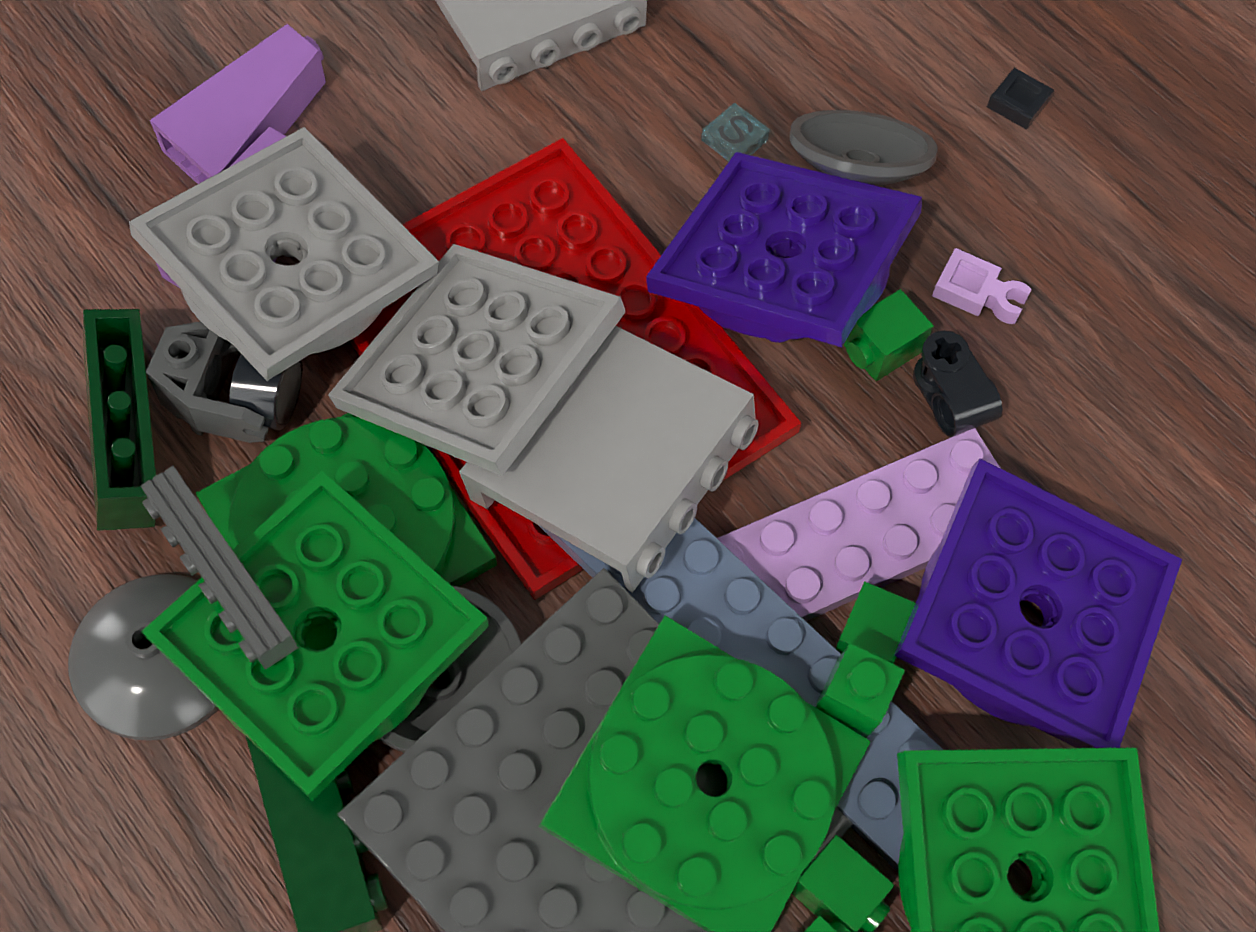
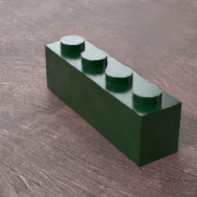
[83,309,156,531]
[246,737,388,932]

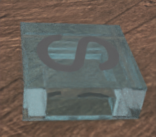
[701,103,770,161]

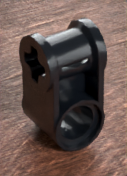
[913,330,1003,437]

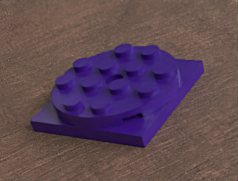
[646,152,922,347]
[894,458,1182,748]

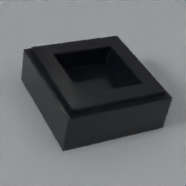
[987,67,1054,130]

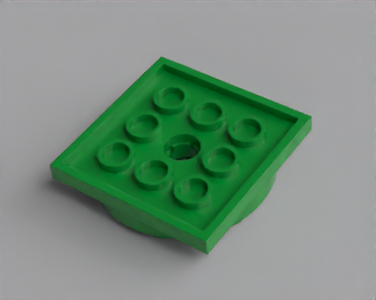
[196,413,497,650]
[142,471,489,801]
[538,615,871,932]
[897,748,1160,932]

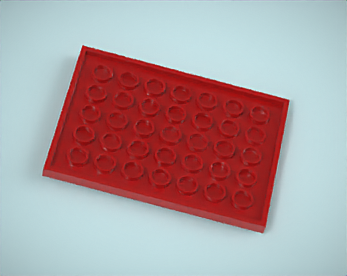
[349,138,801,600]

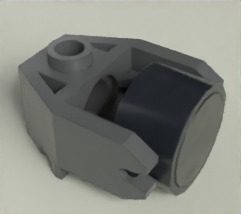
[146,321,303,443]

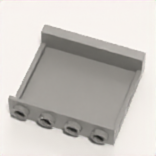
[435,0,647,91]
[459,326,758,593]

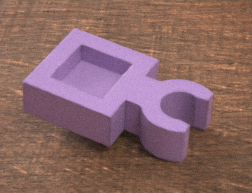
[932,248,1032,324]

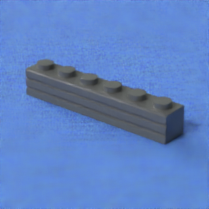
[141,466,298,670]

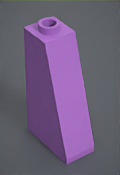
[150,24,326,184]

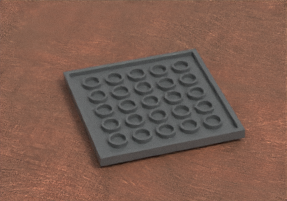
[338,568,853,932]

